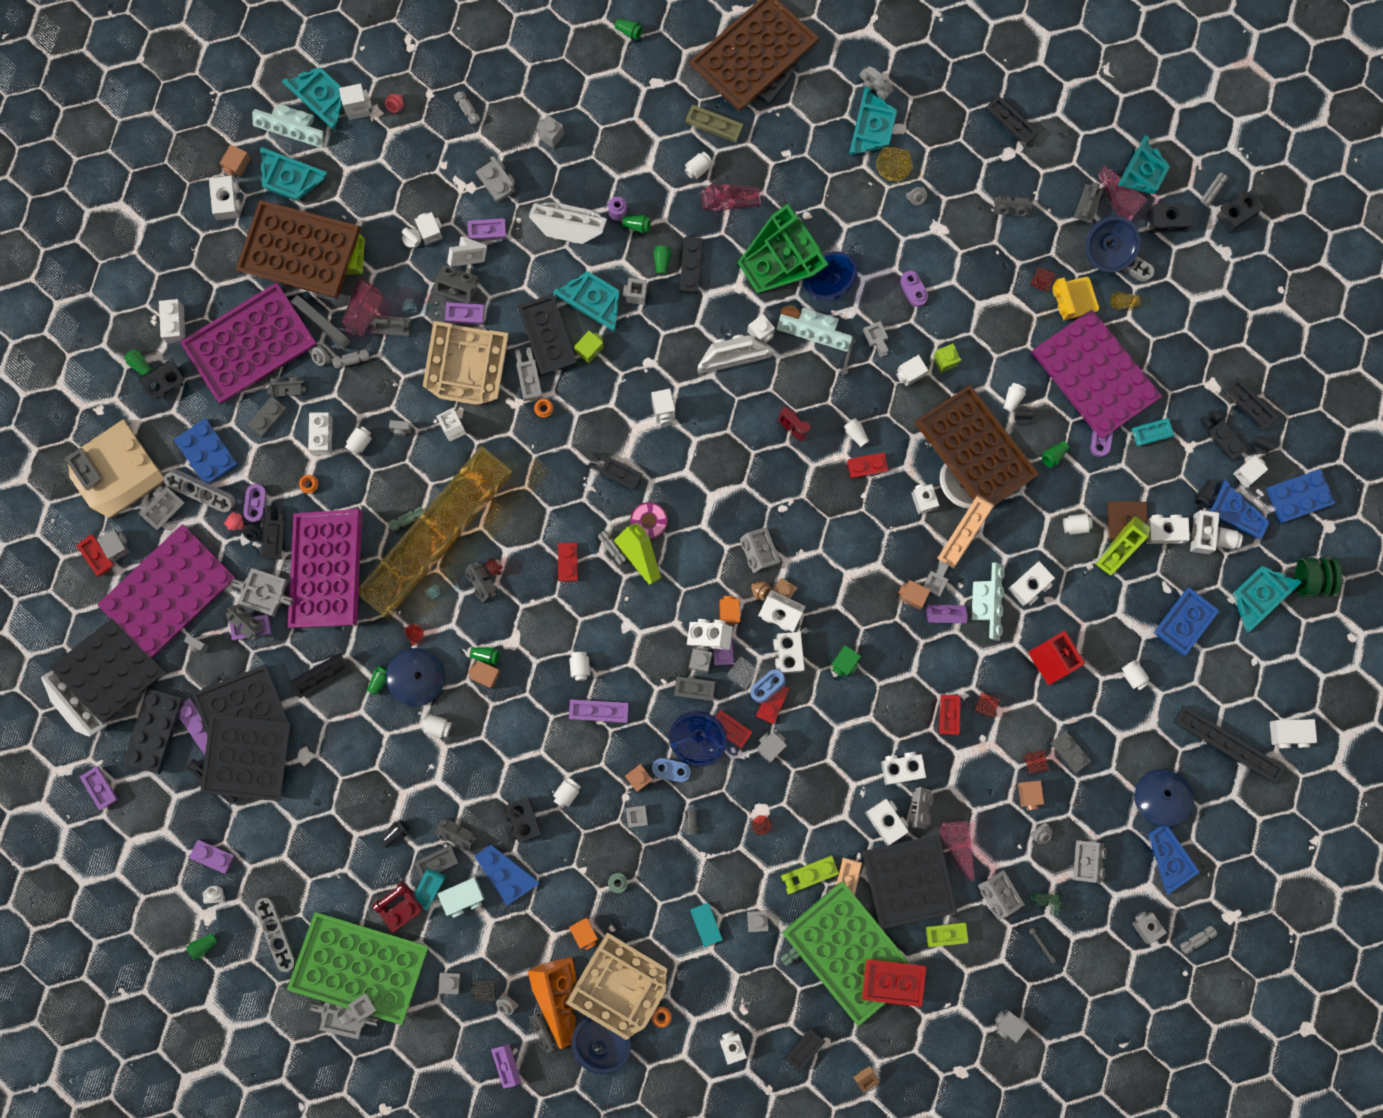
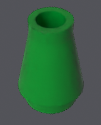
[615,18,643,40]
[622,215,651,234]
[653,246,672,274]
[124,349,152,375]
[1042,441,1070,467]
[470,647,500,666]
[367,665,387,696]
[186,933,218,961]

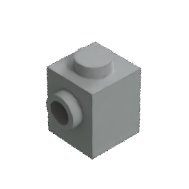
[537,115,564,148]
[623,278,647,305]
[97,530,130,562]
[689,646,712,674]
[756,732,787,763]
[1132,911,1167,944]
[994,1010,1028,1043]

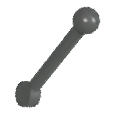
[840,338,856,375]
[1029,927,1056,964]

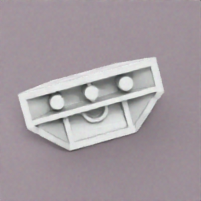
[529,203,607,244]
[697,335,772,374]
[41,671,107,737]

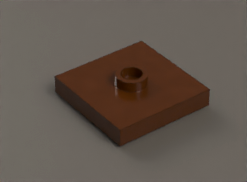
[1107,501,1148,540]

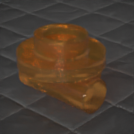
[780,305,800,319]

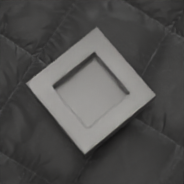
[389,420,412,436]
[184,635,209,653]
[626,806,648,828]
[747,911,768,932]
[438,972,461,994]

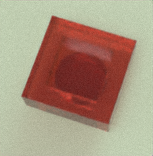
[1030,267,1055,292]
[974,693,1000,718]
[1024,751,1049,774]

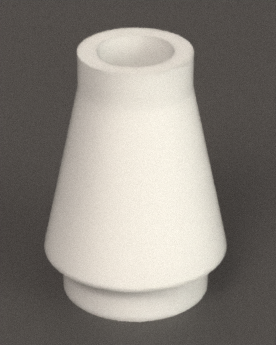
[1003,383,1026,412]
[843,418,869,447]

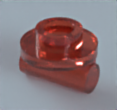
[403,624,424,646]

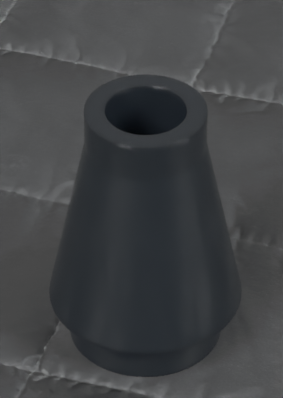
[1194,479,1218,508]
[380,819,410,848]

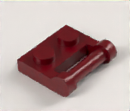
[777,407,810,441]
[372,881,424,933]

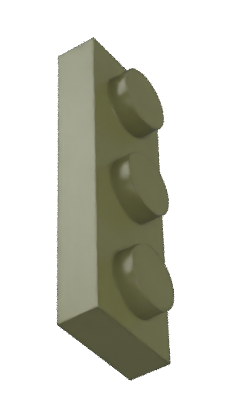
[685,105,743,143]

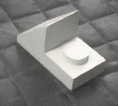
[447,237,487,267]
[436,408,466,441]

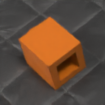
[719,596,740,625]
[569,917,598,950]

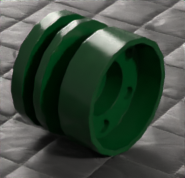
[1295,556,1342,598]

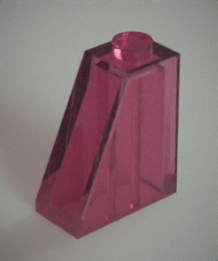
[341,278,385,336]

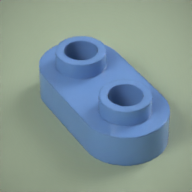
[750,670,786,703]
[652,758,691,782]

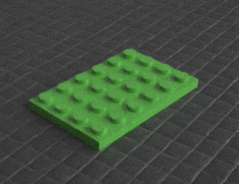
[781,881,910,1026]
[287,912,429,1026]

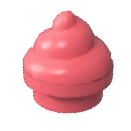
[385,94,404,113]
[224,512,244,530]

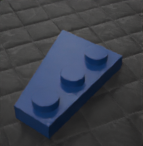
[1209,480,1269,540]
[1148,826,1200,894]
[475,845,540,906]

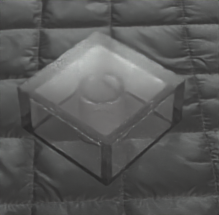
[726,656,760,691]

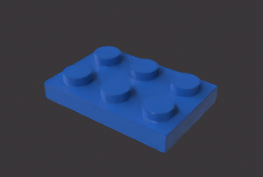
[173,418,238,484]
[1266,469,1335,524]
[1153,587,1219,656]

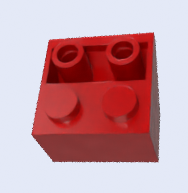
[1027,631,1085,685]

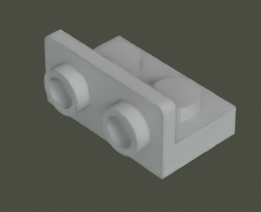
[476,156,515,203]
[139,485,184,530]
[740,527,780,573]
[1073,840,1107,883]
[978,870,1024,919]

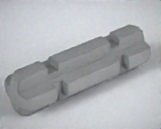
[454,91,480,125]
[1201,173,1228,206]
[332,349,370,368]
[598,530,627,565]
[1180,926,1217,954]

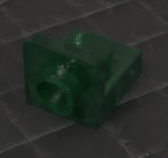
[1031,893,1062,915]

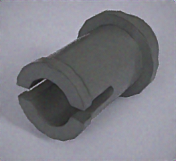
[684,810,700,835]

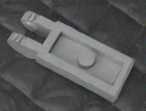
[515,347,543,401]

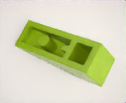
[1096,516,1150,576]
[614,522,661,585]

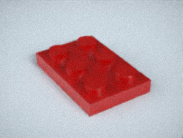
[861,959,926,1007]

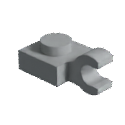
[863,321,889,357]
[923,562,949,597]
[339,993,377,1026]

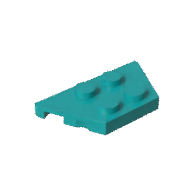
[282,67,343,130]
[849,87,897,155]
[1118,135,1170,194]
[260,147,328,202]
[553,271,619,332]
[1233,566,1301,632]

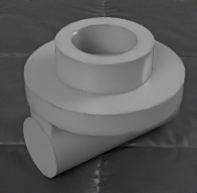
[906,187,927,205]
[311,345,332,366]
[1030,823,1052,844]
[496,992,519,1015]

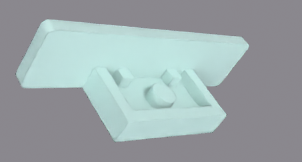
[252,104,324,148]
[777,308,852,352]
[972,562,1004,641]

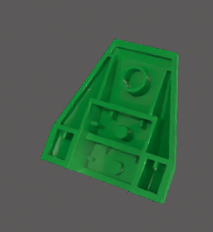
[737,203,829,293]

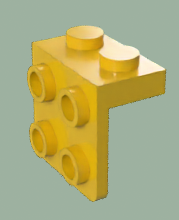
[1052,277,1099,321]

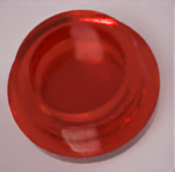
[486,557,503,576]
[752,815,771,835]

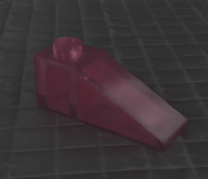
[1098,165,1148,221]
[700,184,761,211]
[940,821,975,881]

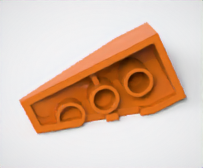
[528,957,576,1049]

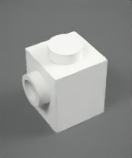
[415,212,442,245]
[747,314,775,343]
[897,355,928,386]
[1233,455,1268,487]
[911,483,939,515]
[719,1031,747,1064]

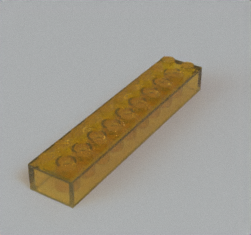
[359,446,512,620]

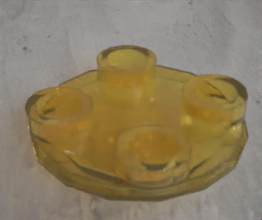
[876,147,912,181]

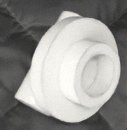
[402,227,421,248]
[203,886,225,904]

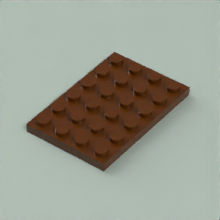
[689,0,819,112]
[236,200,361,299]
[914,385,1039,506]

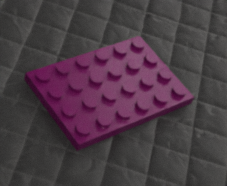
[180,282,317,405]
[1031,309,1162,439]
[288,509,362,629]
[97,524,236,658]

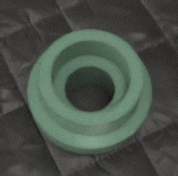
[608,873,628,893]

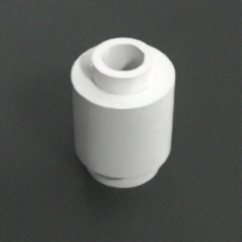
[685,152,713,179]
[345,427,372,456]
[1063,514,1092,535]
[1216,527,1242,549]
[570,652,590,681]
[1121,660,1150,690]
[421,714,452,738]
[553,778,581,808]

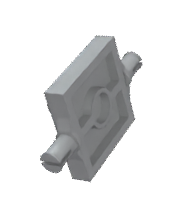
[231,568,294,617]
[310,1002,379,1039]

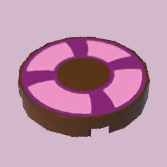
[630,502,668,540]

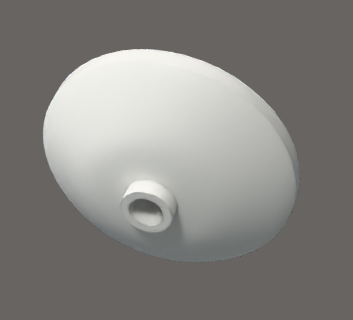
[940,464,974,509]

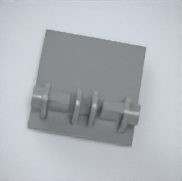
[910,787,933,830]

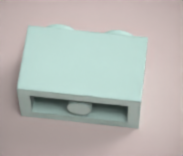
[438,877,485,918]

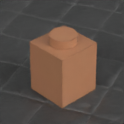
[220,144,251,178]
[898,580,930,610]
[468,660,500,689]
[625,764,653,793]
[1018,781,1044,810]

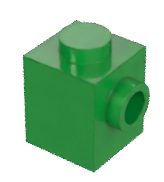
[830,645,861,677]

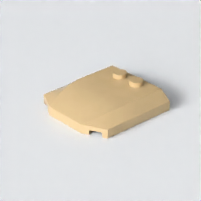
[423,321,509,405]
[68,419,165,519]
[566,933,667,1040]

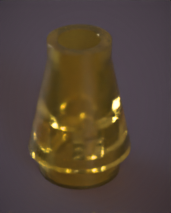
[1110,291,1140,310]

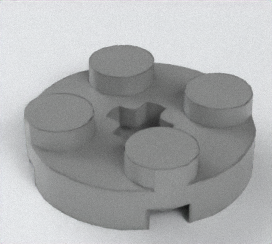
[859,66,893,100]

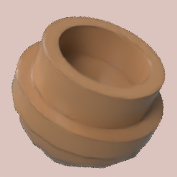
[751,581,771,601]

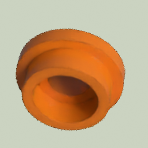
[534,399,553,418]
[299,475,319,494]
[652,1007,672,1027]

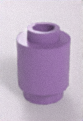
[608,197,627,221]

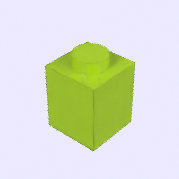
[574,331,604,363]
[933,344,961,373]

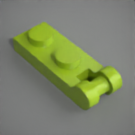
[781,856,839,894]

